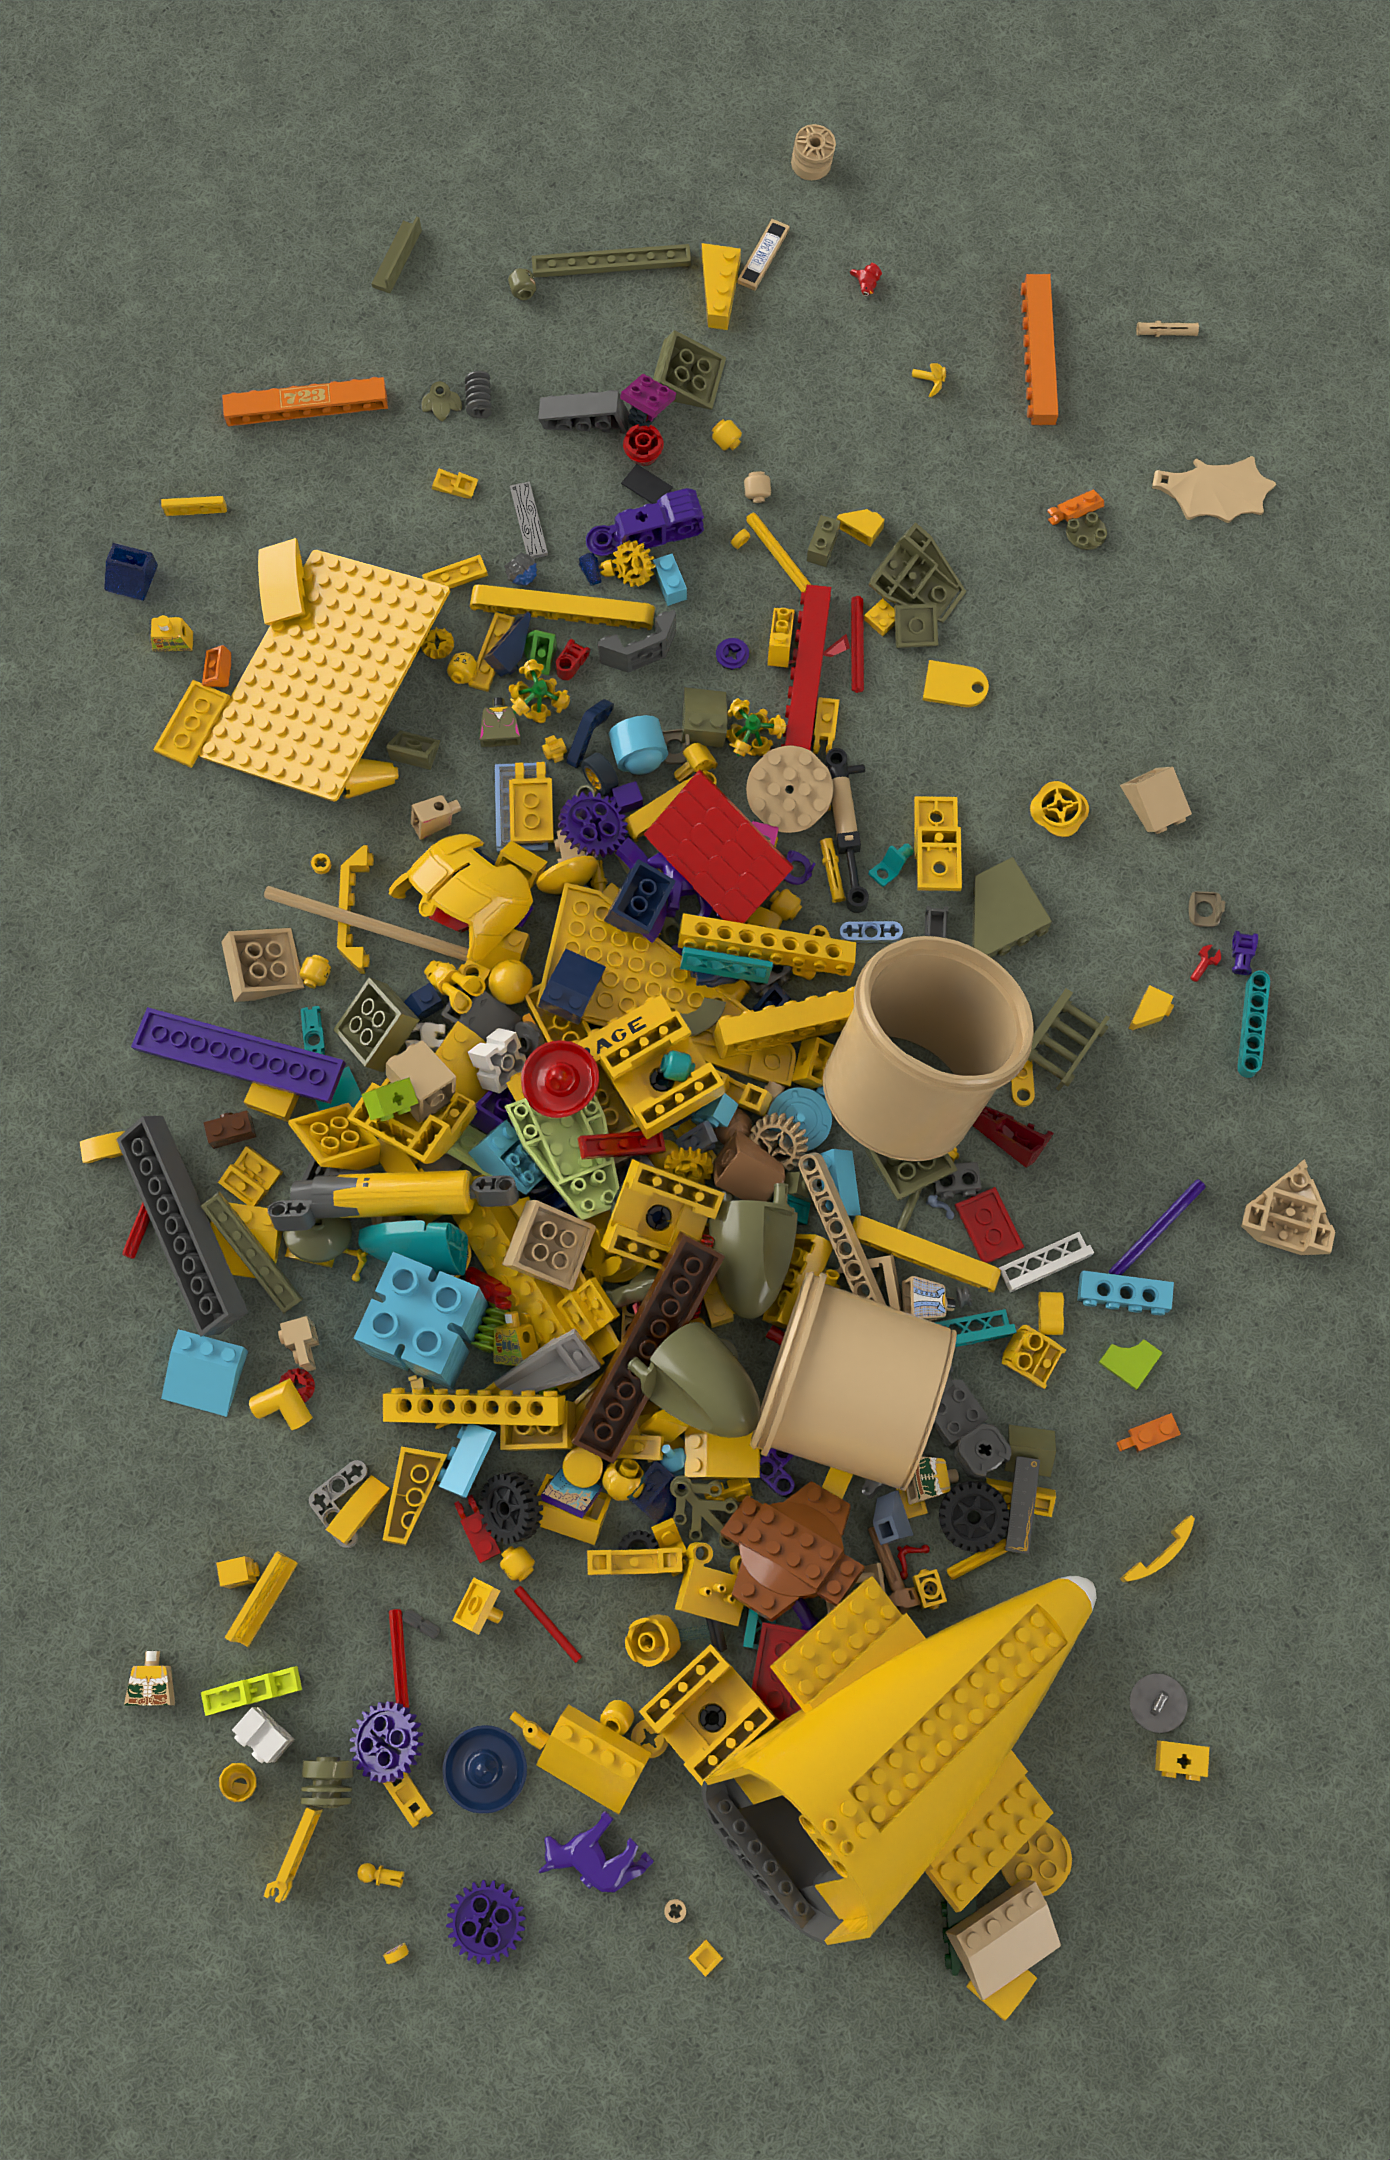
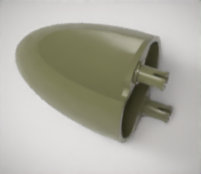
[709,1183,798,1319]
[628,1322,761,1438]

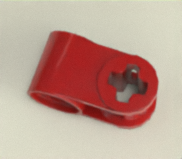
[556,639,590,680]

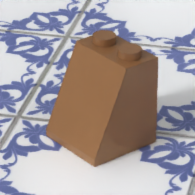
[712,1130,786,1202]

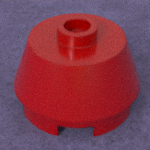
[623,424,664,466]

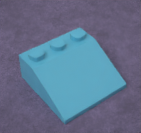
[161,1329,248,1417]

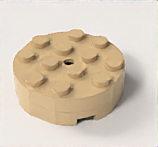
[746,746,833,833]

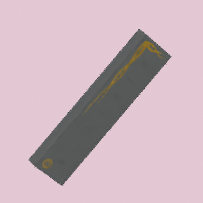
[1005,1456,1040,1554]

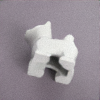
[405,1022,446,1052]

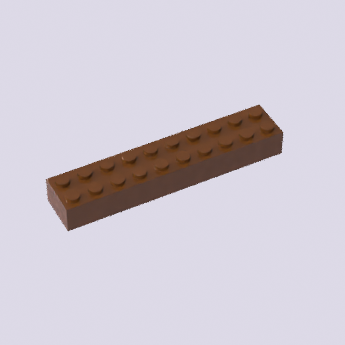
[570,1231,725,1464]

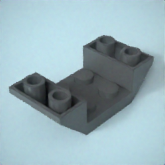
[597,610,676,673]

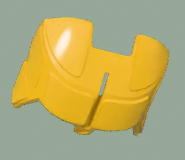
[388,834,533,962]

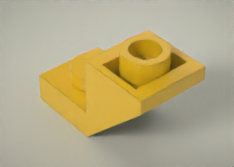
[651,1518,688,1577]

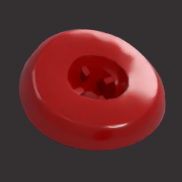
[521,1040,599,1118]

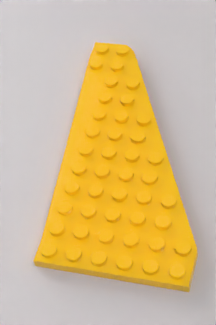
[536,882,796,1088]

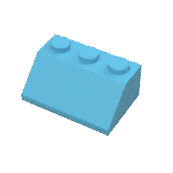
[436,1424,496,1498]

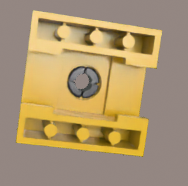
[599,1010,725,1139]
[600,1159,725,1269]
[639,1644,780,1786]

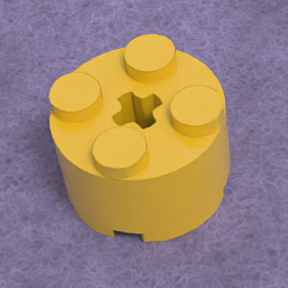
[625,1614,681,1667]

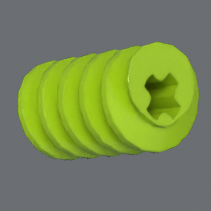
[471,1302,509,1353]

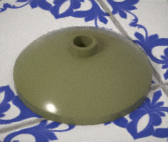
[283,1217,352,1263]

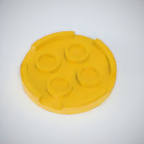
[1001,1822,1072,1896]

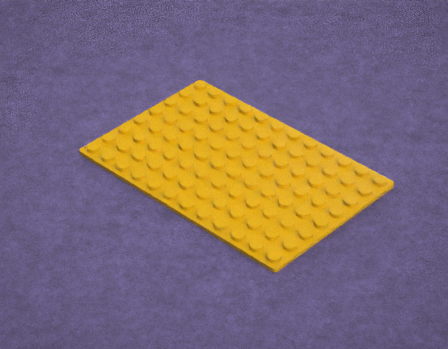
[199,550,450,802]

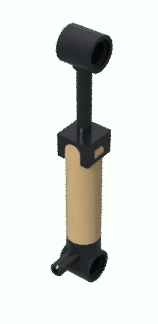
[825,748,869,913]

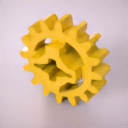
[612,540,656,587]
[664,1147,713,1184]

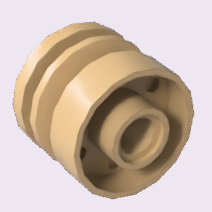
[791,124,836,181]

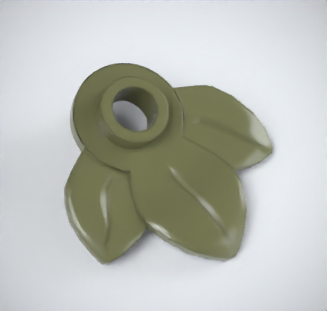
[421,381,462,422]

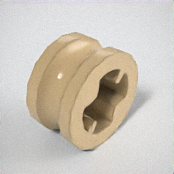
[664,1899,686,1923]

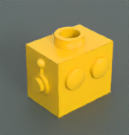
[912,1568,947,1610]

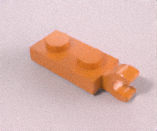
[1048,489,1104,525]
[1116,1413,1181,1452]

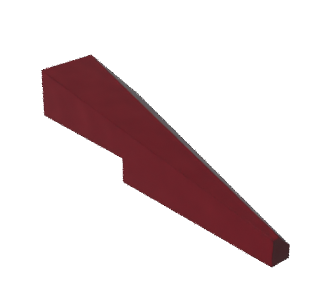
[972,1106,1054,1168]

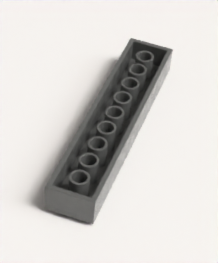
[116,1116,248,1337]

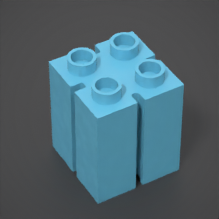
[354,1252,489,1390]

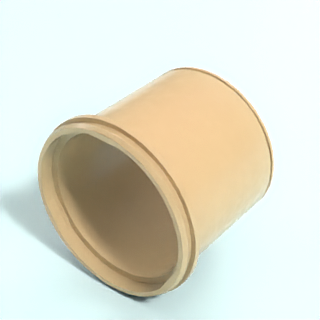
[823,936,1034,1161]
[750,1272,957,1491]

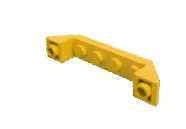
[337,845,374,974]

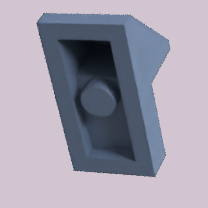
[676,1121,718,1154]

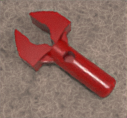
[1190,945,1221,982]

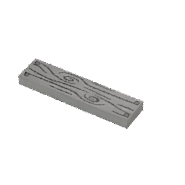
[510,481,548,559]

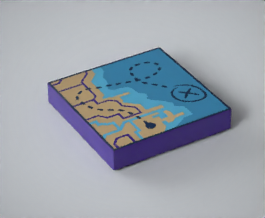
[541,1468,602,1518]

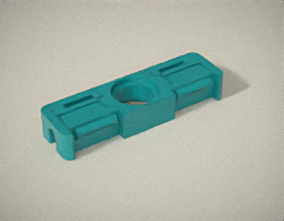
[301,1006,326,1055]

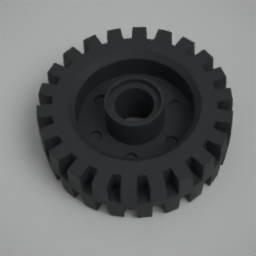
[479,1471,543,1544]
[939,1480,1009,1552]

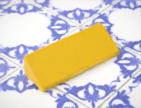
[986,1478,1056,1517]

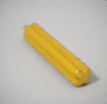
[947,1539,1008,1580]

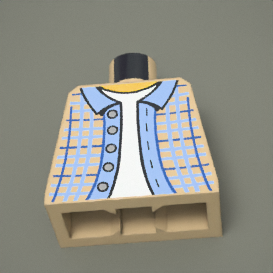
[902,1276,956,1322]

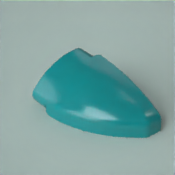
[358,1220,468,1276]

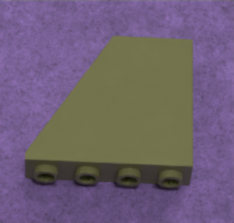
[972,857,1052,958]

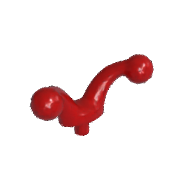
[897,1544,930,1580]

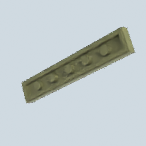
[200,1192,303,1314]

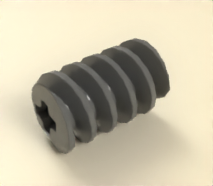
[465,371,492,418]

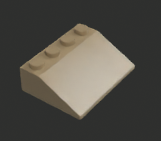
[946,1879,1061,2000]

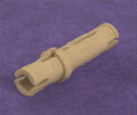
[1136,321,1199,337]

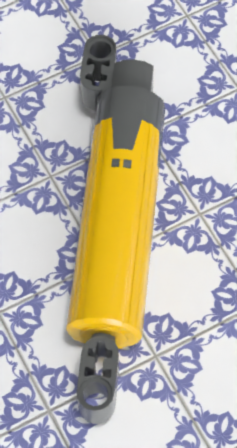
[268,1170,519,1231]

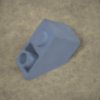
[873,1490,913,1545]

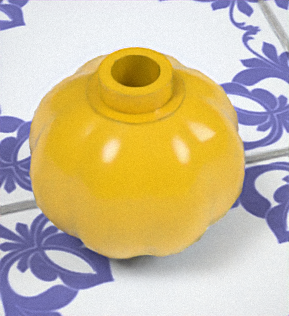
[602,1459,646,1501]

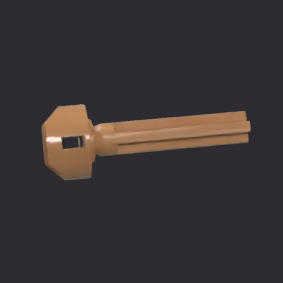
[868,1527,921,1615]

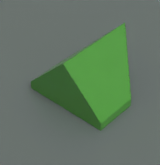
[524,630,557,675]

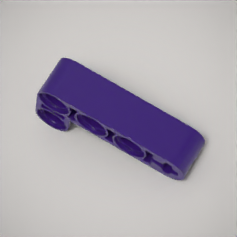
[760,1448,794,1497]

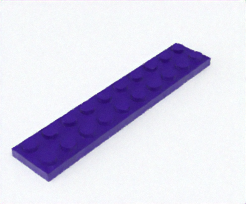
[131,1007,346,1104]

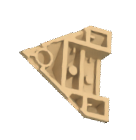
[1241,1159,1335,1255]

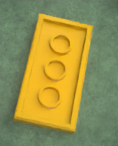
[153,680,230,768]

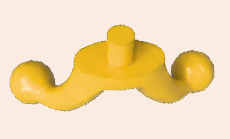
[343,1249,368,1282]

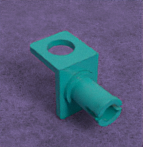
[868,843,914,887]

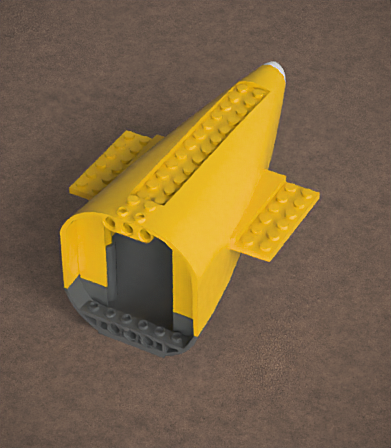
[702,1576,1097,1945]

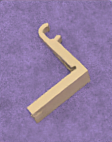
[823,1255,903,1311]

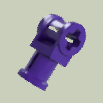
[1232,930,1258,975]

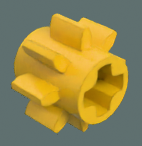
[542,735,567,763]

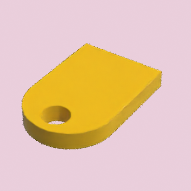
[923,660,989,707]

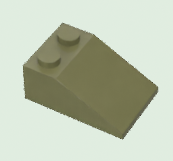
[681,687,727,747]

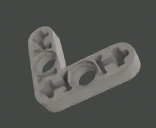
[309,1460,368,1548]

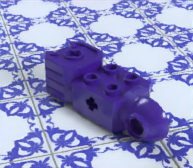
[586,488,704,556]

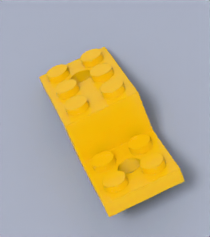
[914,796,962,891]

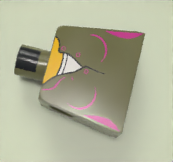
[480,697,521,747]

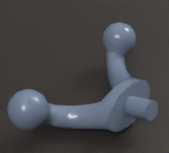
[926,1195,954,1219]

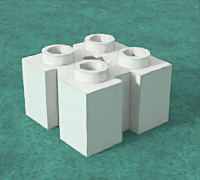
[468,1028,526,1093]
[232,1707,295,1763]

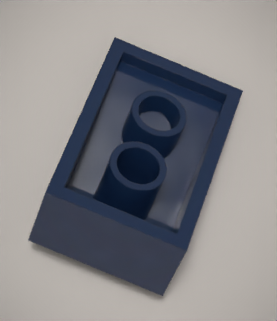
[538,949,606,1025]

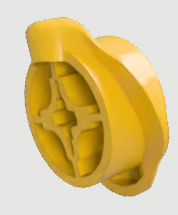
[1030,781,1089,837]

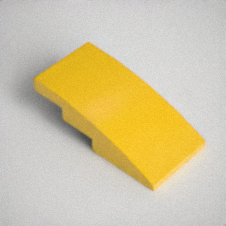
[258,538,306,626]

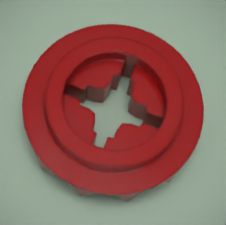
[279,1368,315,1403]

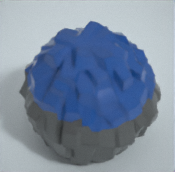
[504,553,537,585]

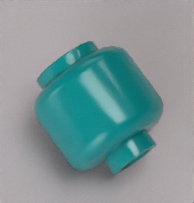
[660,1050,695,1082]

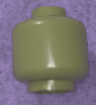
[508,268,536,300]

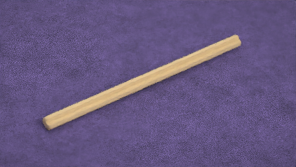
[264,886,468,961]

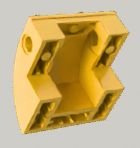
[347,1078,477,1164]

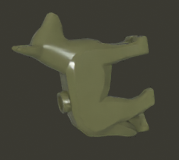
[605,1265,660,1310]

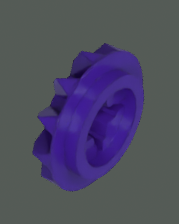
[716,638,749,670]

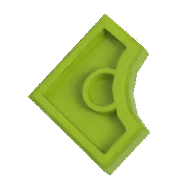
[1098,1339,1162,1390]

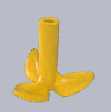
[912,363,946,397]

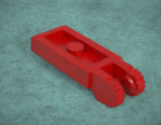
[465,1267,512,1310]
[454,1494,501,1564]

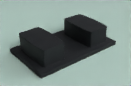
[621,464,673,504]

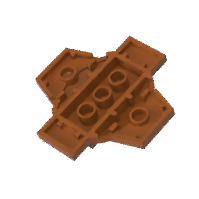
[720,1481,865,1622]

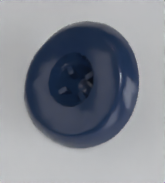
[443,1725,527,1813]

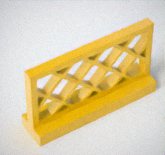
[225,1551,298,1647]

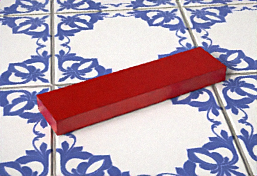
[577,1131,666,1160]

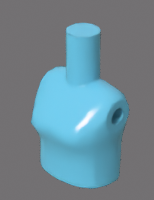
[660,1445,686,1476]

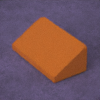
[202,645,231,687]

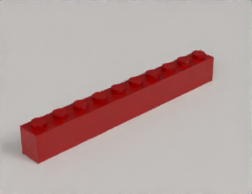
[781,584,831,751]

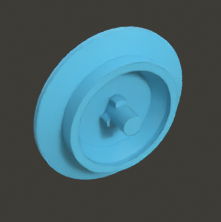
[768,1087,832,1151]

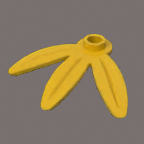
[583,1228,623,1286]

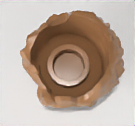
[714,1107,752,1146]

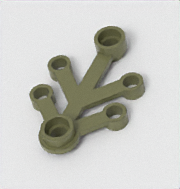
[670,1476,738,1549]

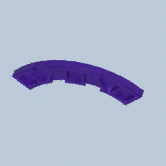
[615,838,667,943]

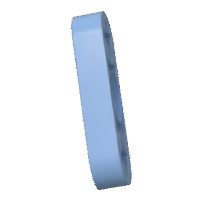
[839,921,903,943]

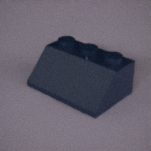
[604,859,676,934]

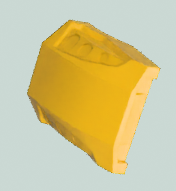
[1002,1325,1066,1389]

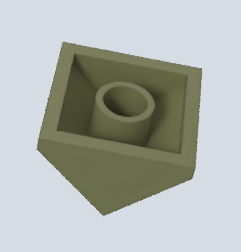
[387,730,440,770]
[1004,1425,1056,1477]

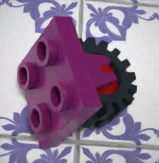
[620,374,677,427]

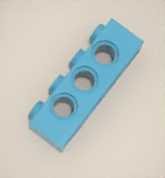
[1077,1271,1174,1316]

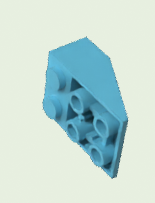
[468,1120,545,1194]

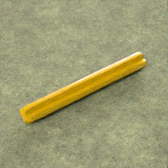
[746,512,811,592]

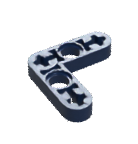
[566,699,614,768]

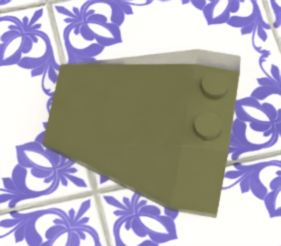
[868,522,966,623]

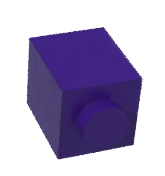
[609,781,643,815]

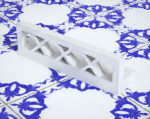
[999,1232,1094,1293]

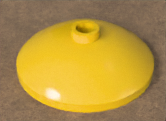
[536,856,598,895]

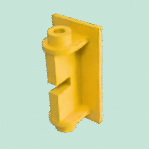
[704,1478,753,1504]

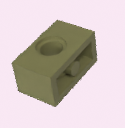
[807,515,840,567]

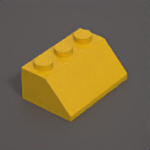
[537,1474,612,1545]

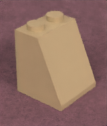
[1120,767,1192,834]
[386,1040,456,1123]

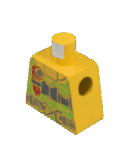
[151,615,193,651]
[494,1311,539,1366]

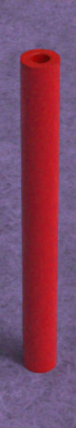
[514,1585,582,1663]

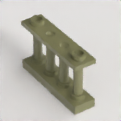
[1028,988,1110,1091]

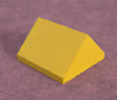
[639,1409,689,1443]

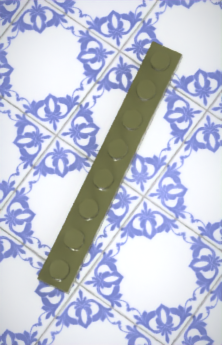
[532,244,691,278]

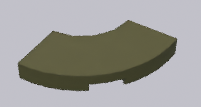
[680,998,726,1037]

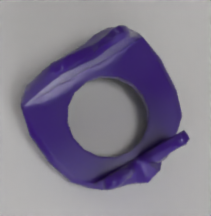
[783,850,815,885]

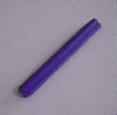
[1109,1179,1206,1275]

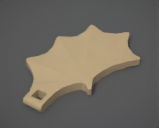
[1152,456,1276,523]

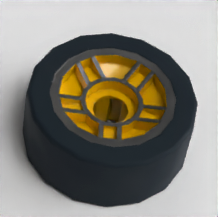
[581,753,619,795]

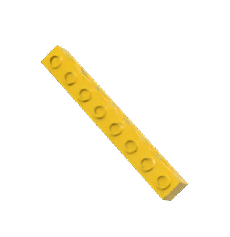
[678,913,856,976]
[383,1388,566,1426]

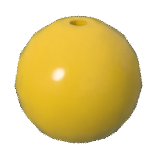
[488,959,533,1005]

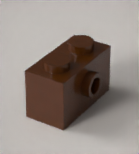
[203,1110,256,1149]

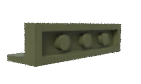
[371,216,422,293]

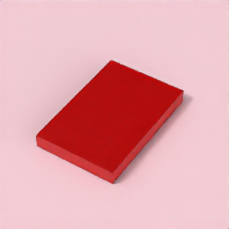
[954,1187,1024,1264]

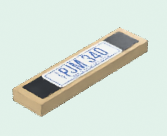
[737,219,790,291]

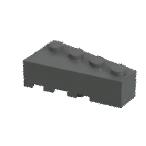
[539,390,629,433]

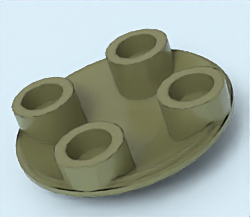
[1066,512,1107,550]

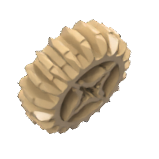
[749,1112,809,1171]

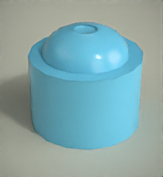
[608,715,669,775]

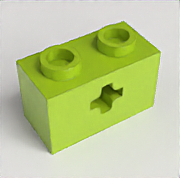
[361,1077,418,1122]

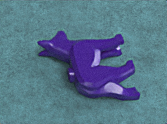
[647,852,720,918]
[539,1810,654,1892]

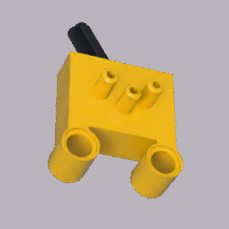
[675,1542,743,1652]

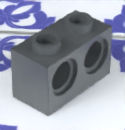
[933,1162,981,1199]

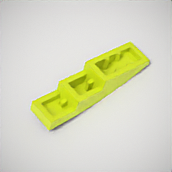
[201,1666,302,1716]

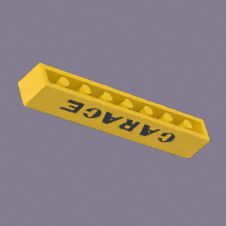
[506,994,672,1101]

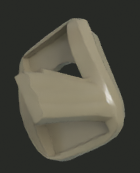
[662,729,691,764]
[1189,891,1226,927]

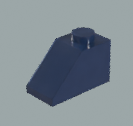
[404,983,444,1023]

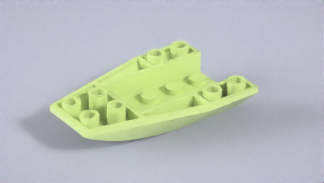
[505,1095,619,1221]

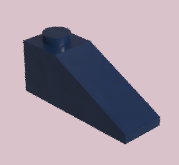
[483,612,531,677]

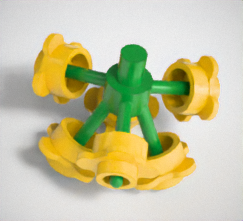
[509,659,570,723]
[726,698,786,757]

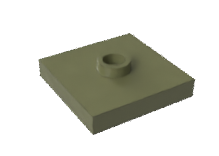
[894,603,938,648]

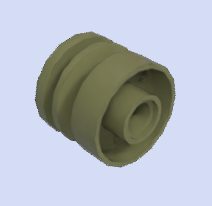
[300,1757,354,1808]

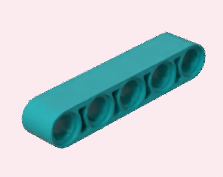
[1238,971,1270,1078]

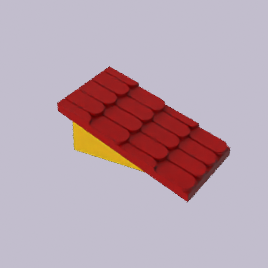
[644,769,794,923]

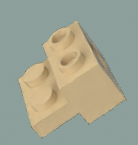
[278,1316,320,1372]

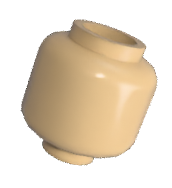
[744,471,771,503]

